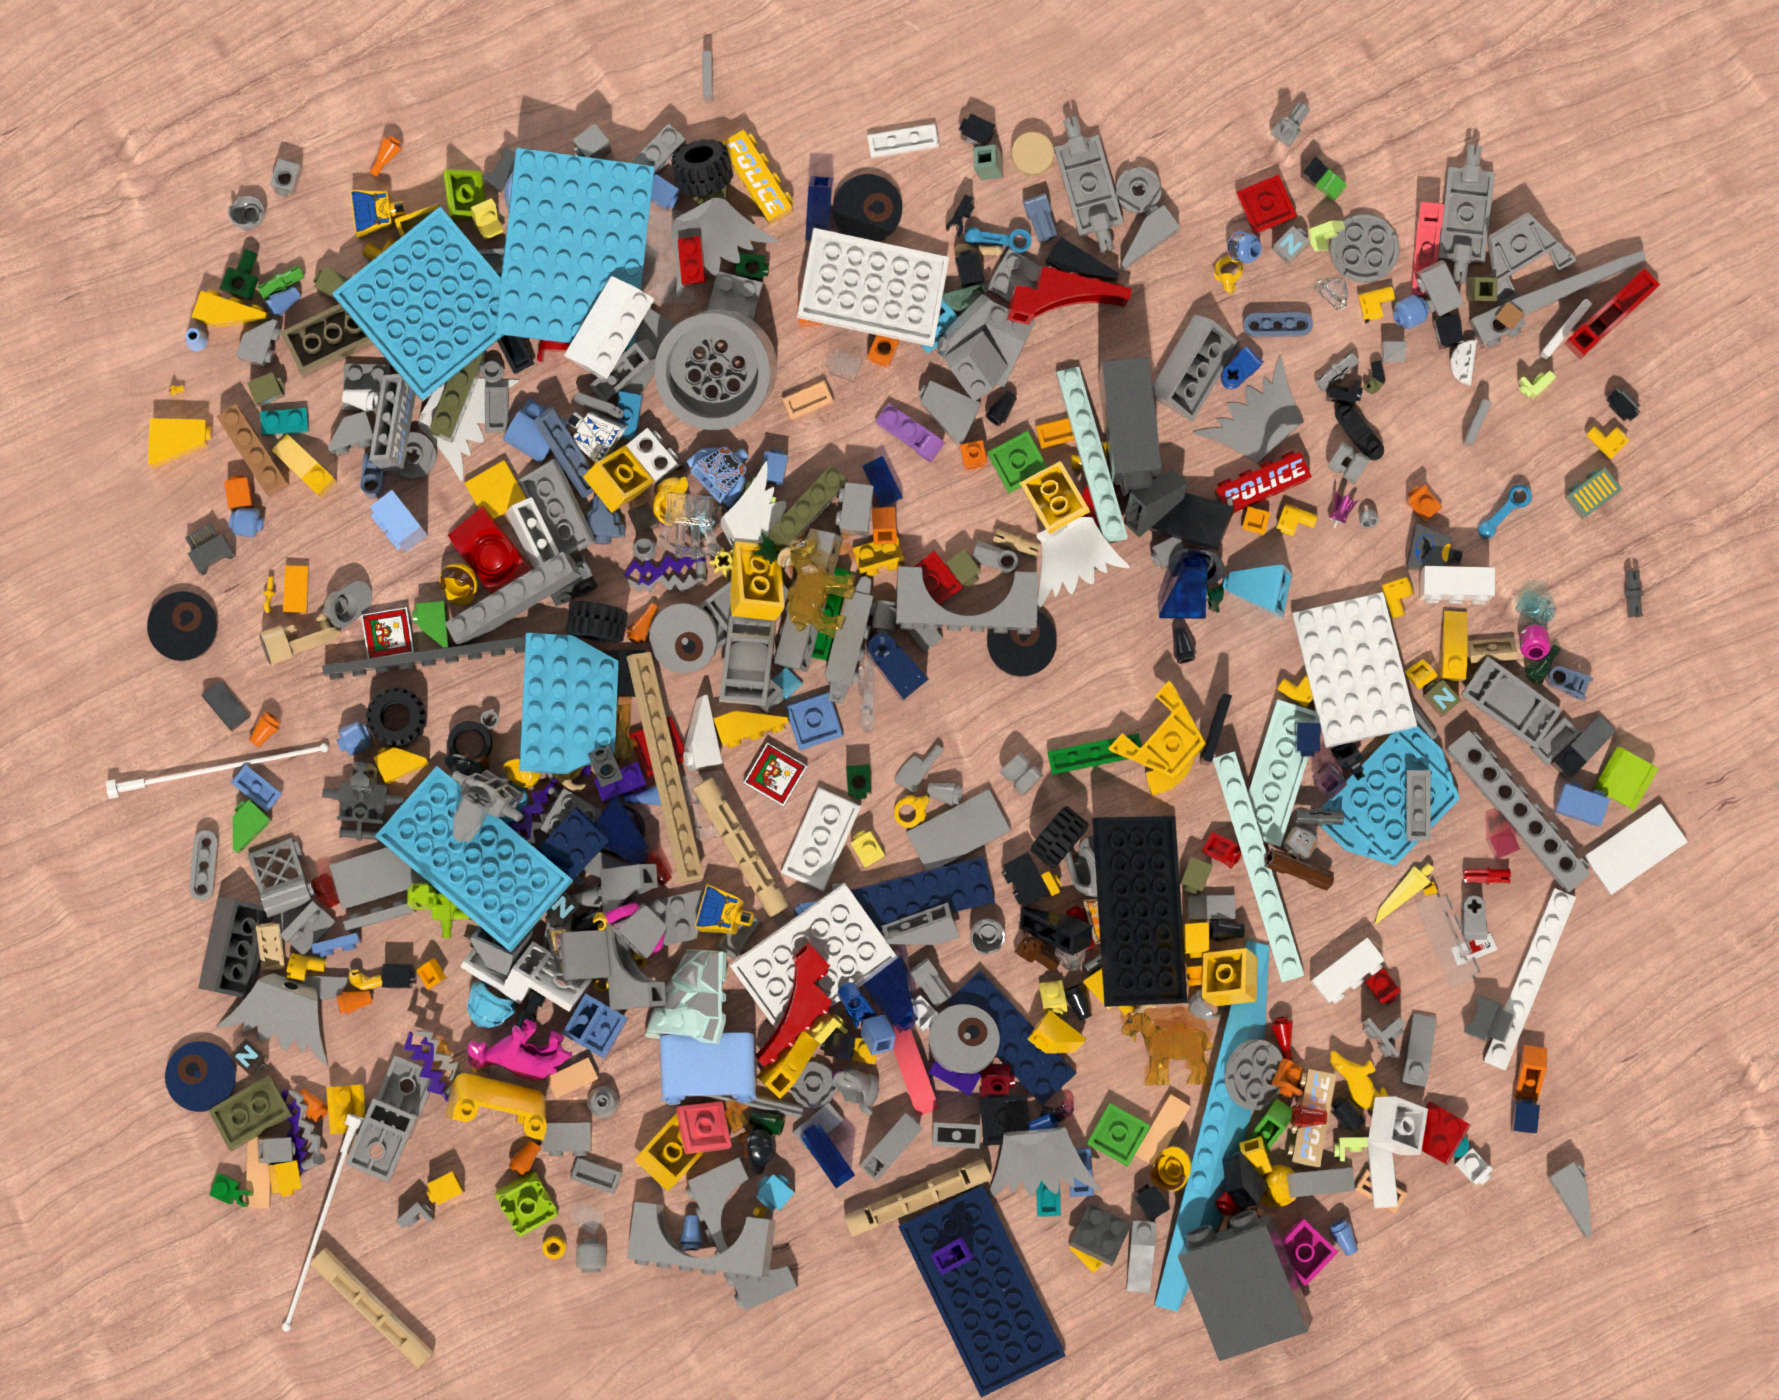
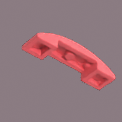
[1411,202,1444,296]
[891,1020,939,1117]

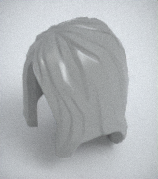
[1065,835,1097,897]

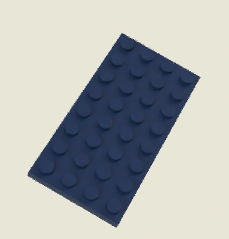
[898,1185,1066,1398]

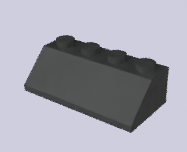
[198,897,270,998]

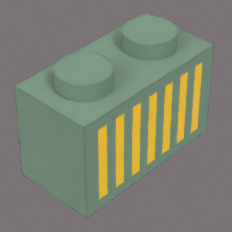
[1565,468,1622,520]

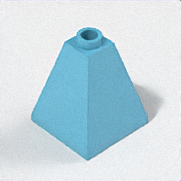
[1223,564,1292,618]

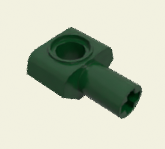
[219,249,259,300]

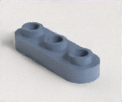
[1243,312,1313,338]

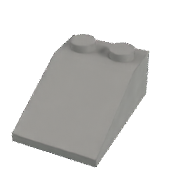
[982,302,1034,388]

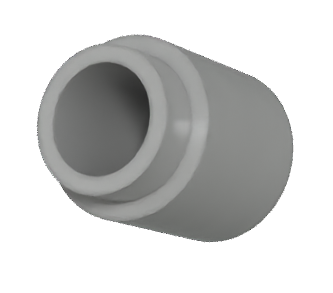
[871,600,896,635]

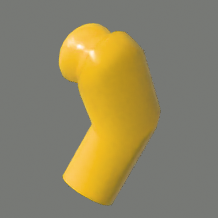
[349,969,382,991]

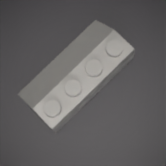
[1152,314,1239,421]

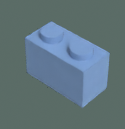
[1554,782,1610,827]

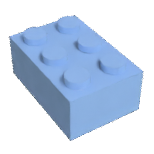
[370,490,428,552]

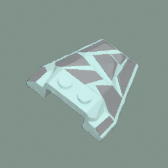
[644,949,726,1044]

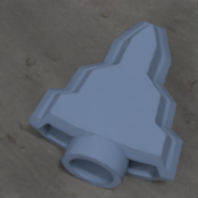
[585,494,625,545]

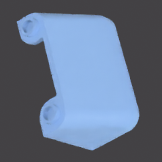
[660,1032,756,1105]

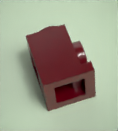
[981,1063,1015,1096]

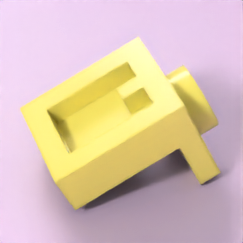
[471,198,504,240]
[851,830,885,868]

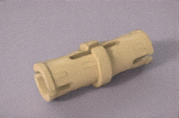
[993,528,1041,559]

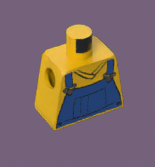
[350,190,405,238]
[694,884,754,934]

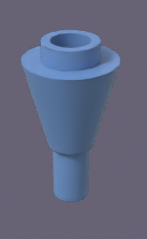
[624,785,661,806]

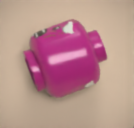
[1519,625,1551,660]

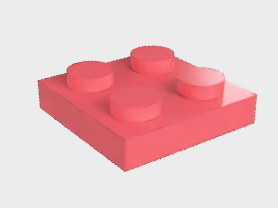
[676,1101,732,1154]

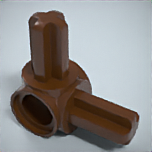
[1014,932,1061,972]

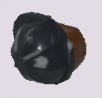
[444,753,490,784]
[738,1127,777,1175]

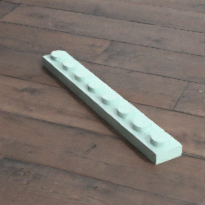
[1056,366,1128,544]

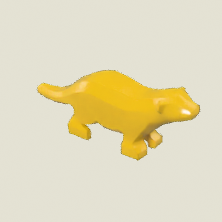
[1330,1051,1389,1112]

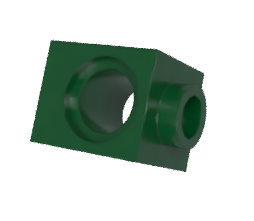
[735,253,770,282]
[846,764,871,799]

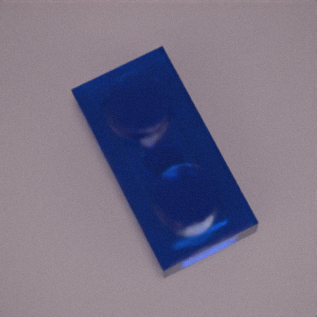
[862,456,903,507]

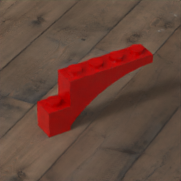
[1007,267,1132,325]
[1564,268,1661,360]
[756,941,832,1067]

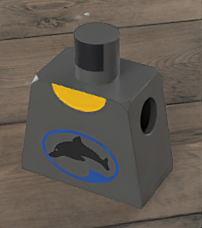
[1405,524,1463,571]

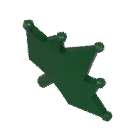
[753,532,780,564]
[1206,583,1224,613]

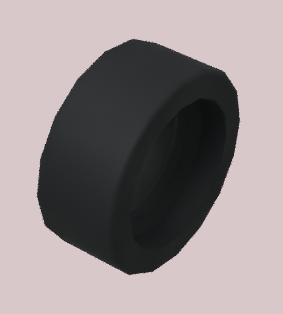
[447,721,493,758]

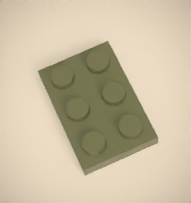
[208,1075,293,1152]

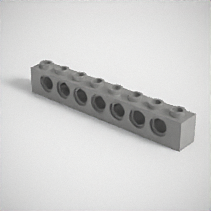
[1445,730,1591,893]

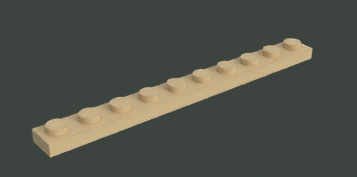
[627,652,704,884]

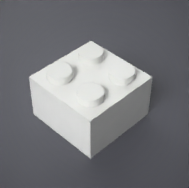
[1368,1096,1428,1155]

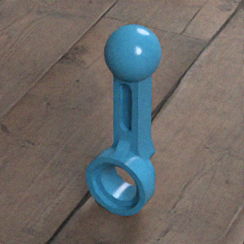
[964,227,1032,253]
[1478,485,1532,539]

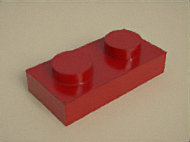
[677,236,706,286]

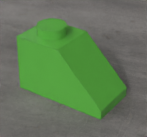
[413,601,450,648]
[233,800,272,854]
[1246,1098,1296,1152]

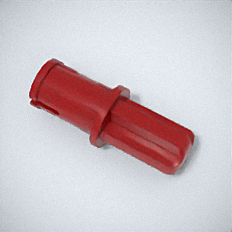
[1463,867,1511,885]

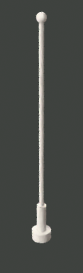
[106,743,329,799]
[282,1114,364,1332]

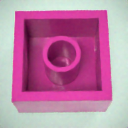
[1281,1217,1338,1286]

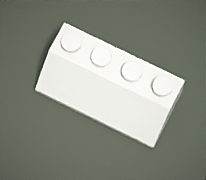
[564,276,654,380]

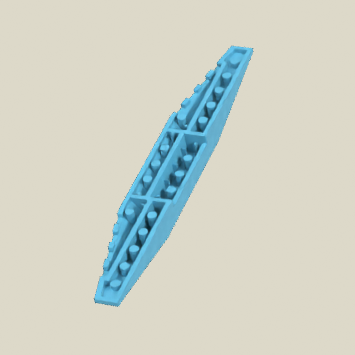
[1155,940,1269,1312]

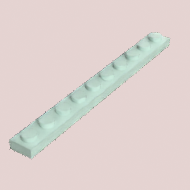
[1213,751,1304,982]

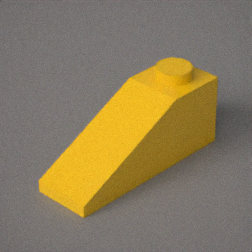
[271,434,337,498]
[1440,611,1467,682]

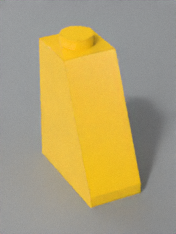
[148,418,212,468]

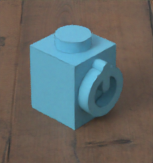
[756,1174,795,1212]

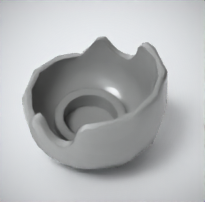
[228,196,266,230]
[970,918,1005,955]

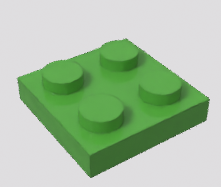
[987,431,1048,494]
[1087,1103,1150,1167]

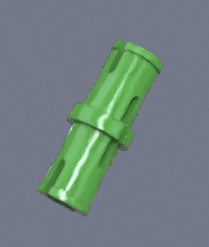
[257,265,305,299]

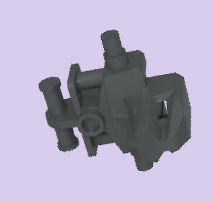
[322,762,405,841]

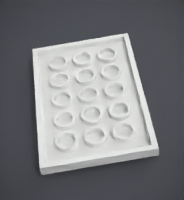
[796,228,949,347]
[1292,592,1417,748]
[729,883,898,1029]

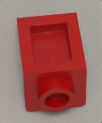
[1201,831,1241,869]
[1364,968,1401,1005]

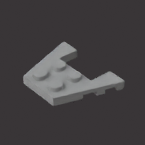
[1488,213,1577,306]

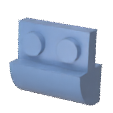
[503,399,569,464]
[562,993,629,1059]

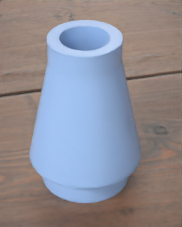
[185,328,208,351]

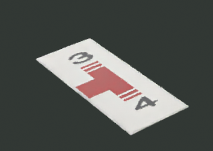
[1452,933,1497,965]

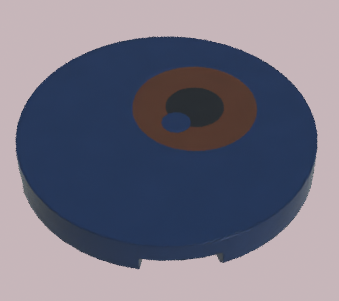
[165,1041,236,1112]

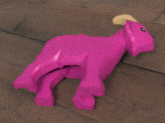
[467,1019,572,1081]

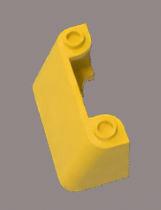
[445,1073,547,1141]

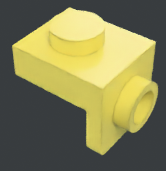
[1039,980,1068,1018]
[806,1013,848,1045]

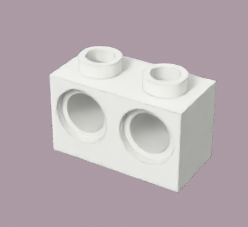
[626,428,678,484]

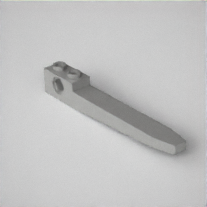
[1469,251,1646,348]

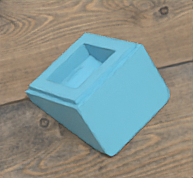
[772,667,803,700]

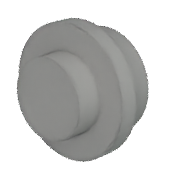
[481,360,504,383]
[633,538,657,561]

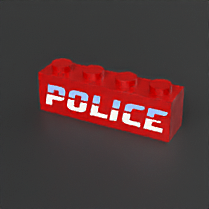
[1214,451,1312,513]

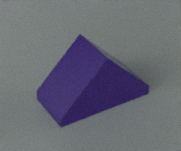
[930,1237,974,1275]

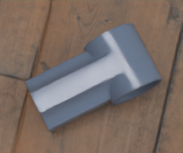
[1023,193,1057,243]

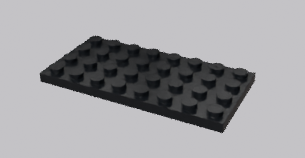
[1092,816,1188,1007]

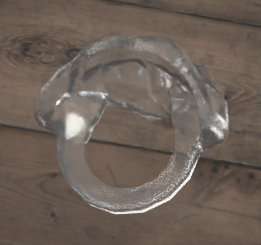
[1314,278,1348,310]

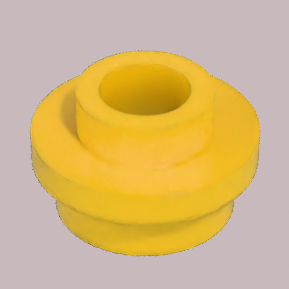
[542,1236,566,1259]

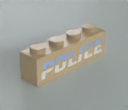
[1287,1069,1337,1167]

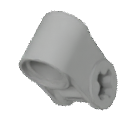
[1461,896,1488,941]

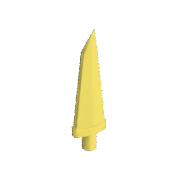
[1375,863,1434,925]

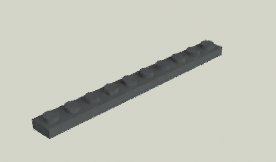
[322,633,554,680]

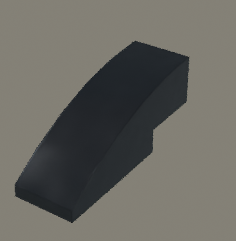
[497,335,535,374]

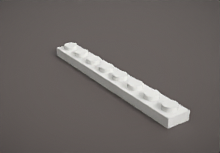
[1483,888,1576,1071]

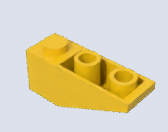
[191,289,269,328]
[713,711,789,749]
[756,1030,820,1099]

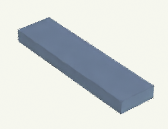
[533,407,594,498]

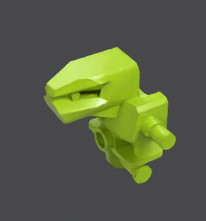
[407,883,472,938]

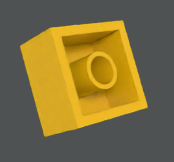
[583,445,654,513]
[1202,948,1258,1006]

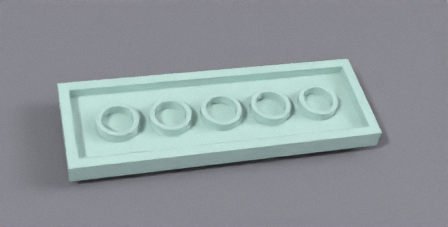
[1248,699,1319,847]

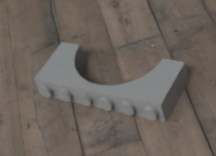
[895,566,1039,635]
[600,864,666,1010]
[685,1157,798,1311]
[627,1202,776,1281]

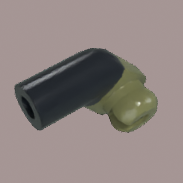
[1364,361,1386,394]

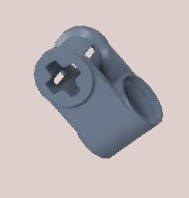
[360,452,387,499]
[1545,666,1593,701]

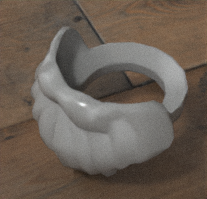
[1188,989,1224,1020]

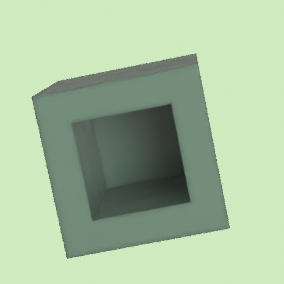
[973,144,1003,180]

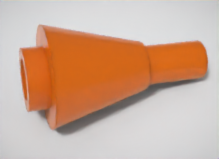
[369,135,403,176]
[625,603,659,644]

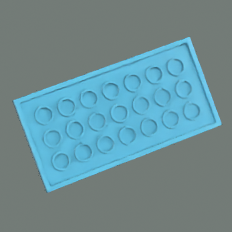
[375,766,573,952]

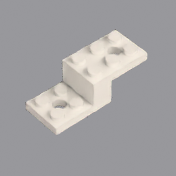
[461,941,592,1011]

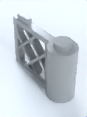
[247,838,316,918]

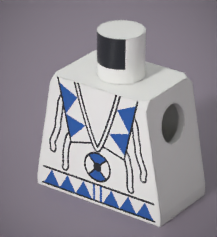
[568,411,628,463]

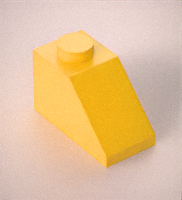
[373,746,430,784]
[1183,923,1209,958]
[1028,1010,1087,1054]

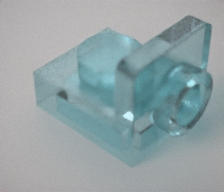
[1515,589,1556,627]

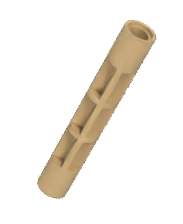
[692,777,789,917]
[844,1158,992,1237]
[310,1248,435,1369]

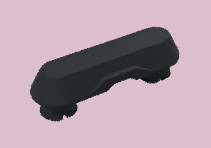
[1335,403,1384,460]

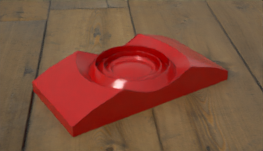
[448,506,533,594]

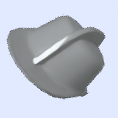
[322,581,372,628]

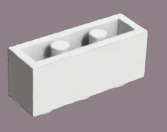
[506,497,559,569]
[1310,938,1385,1004]

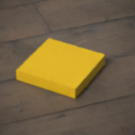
[464,460,526,520]

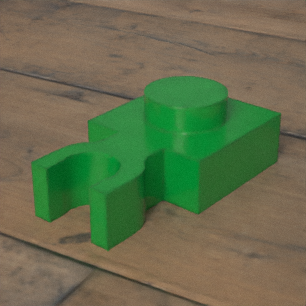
[209,1173,253,1207]

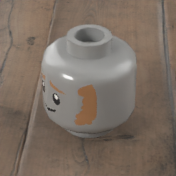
[1284,825,1318,860]

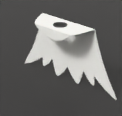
[418,378,520,481]
[720,461,803,566]
[1036,517,1130,610]

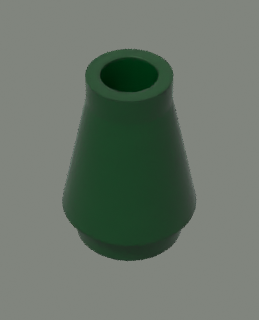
[749,1111,785,1136]

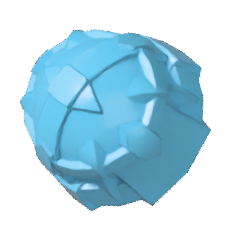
[467,981,517,1028]

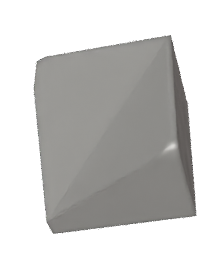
[1381,341,1407,362]

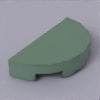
[942,282,986,312]

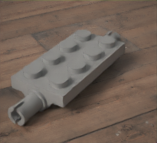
[1054,116,1124,253]
[1438,145,1495,284]

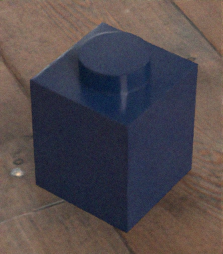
[1295,723,1321,757]
[1511,1098,1540,1134]

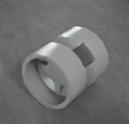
[1327,442,1370,484]
[1000,752,1044,796]

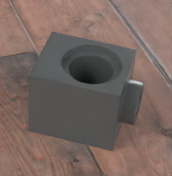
[588,745,623,788]

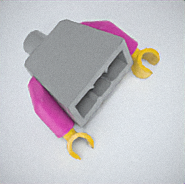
[593,899,667,967]

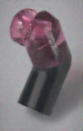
[1040,1099,1074,1122]

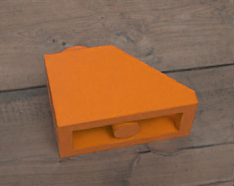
[1514,1045,1547,1101]

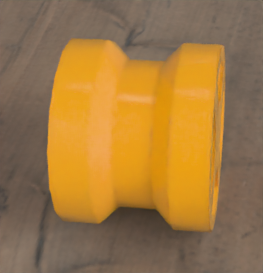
[1185,965,1203,986]

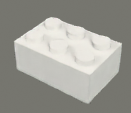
[1419,566,1495,605]

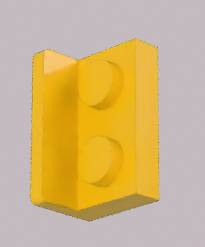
[852,537,905,577]
[326,1084,366,1135]

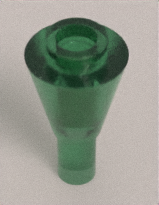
[1525,645,1561,684]

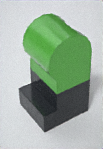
[1301,156,1347,200]

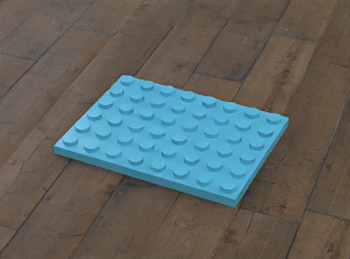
[495,148,655,351]

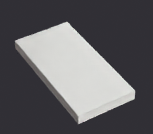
[781,787,861,892]
[1584,804,1688,895]

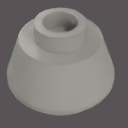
[587,1086,619,1118]

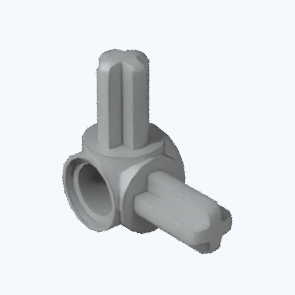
[1270,102,1310,147]

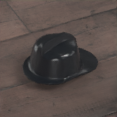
[1168,548,1224,585]

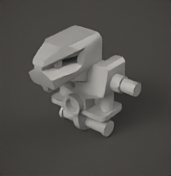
[451,770,524,842]

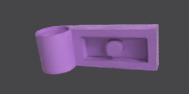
[875,403,945,462]

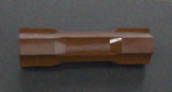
[1264,848,1334,891]

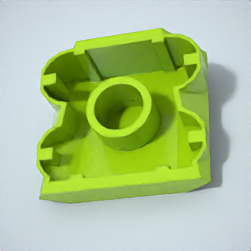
[1593,747,1659,811]
[494,1171,559,1237]

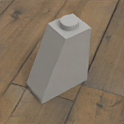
[918,380,981,447]
[859,1113,923,1182]

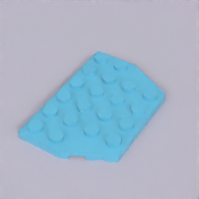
[519,633,618,774]
[1319,726,1460,866]

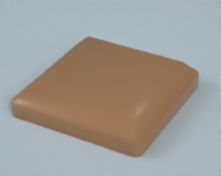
[1495,302,1524,330]

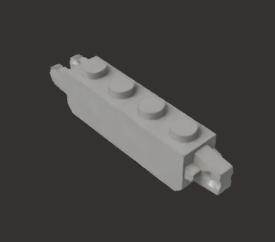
[825,576,877,704]

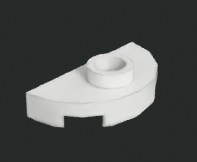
[1450,340,1477,386]

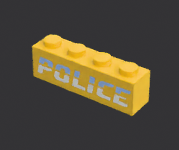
[722,129,794,225]

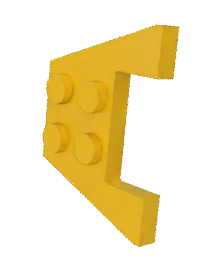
[1108,680,1207,779]

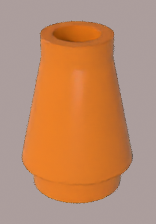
[249,712,281,748]
[336,990,372,1015]
[298,1088,328,1123]
[508,1140,541,1176]

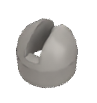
[1359,508,1379,529]
[480,710,499,729]

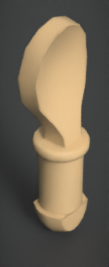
[954,243,1003,257]

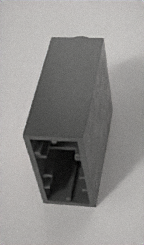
[1098,357,1162,496]
[1178,1210,1313,1361]

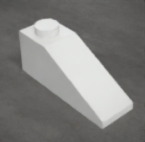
[683,695,722,771]

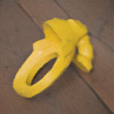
[1213,256,1244,294]
[894,795,930,828]

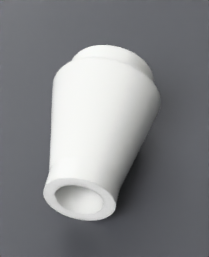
[342,389,379,412]

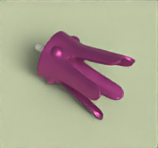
[1329,492,1358,528]

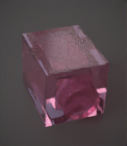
[1486,828,1520,860]

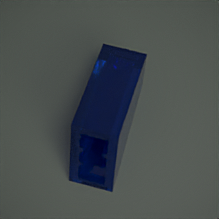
[805,176,834,242]
[1158,555,1207,619]
[596,796,650,865]
[863,956,918,1033]
[800,1123,855,1188]

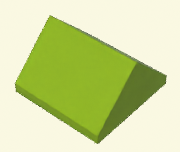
[443,169,486,222]

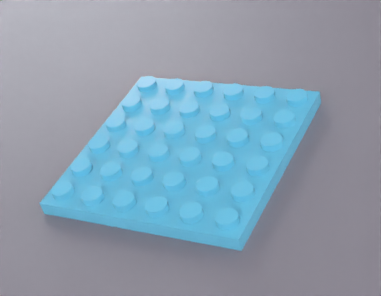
[332,207,504,402]

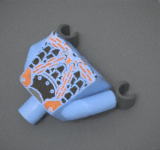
[675,447,748,514]

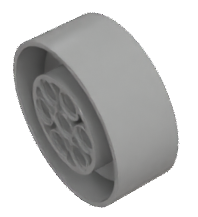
[654,309,777,430]

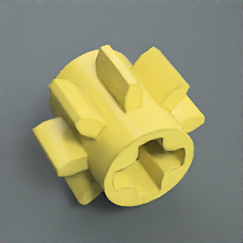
[709,547,733,577]

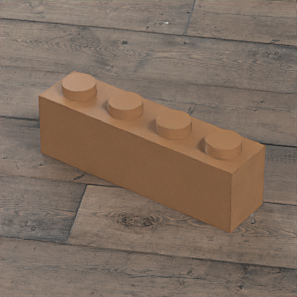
[216,404,289,498]

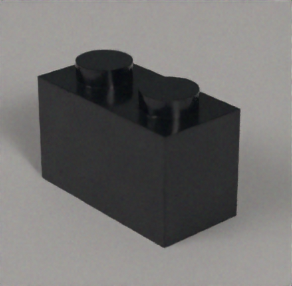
[1001,852,1050,907]

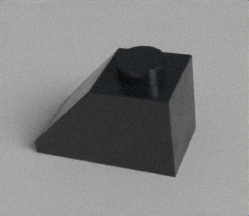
[820,1032,856,1061]
[1222,1151,1268,1210]

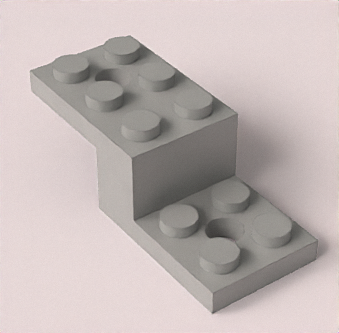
[345,1055,431,1183]

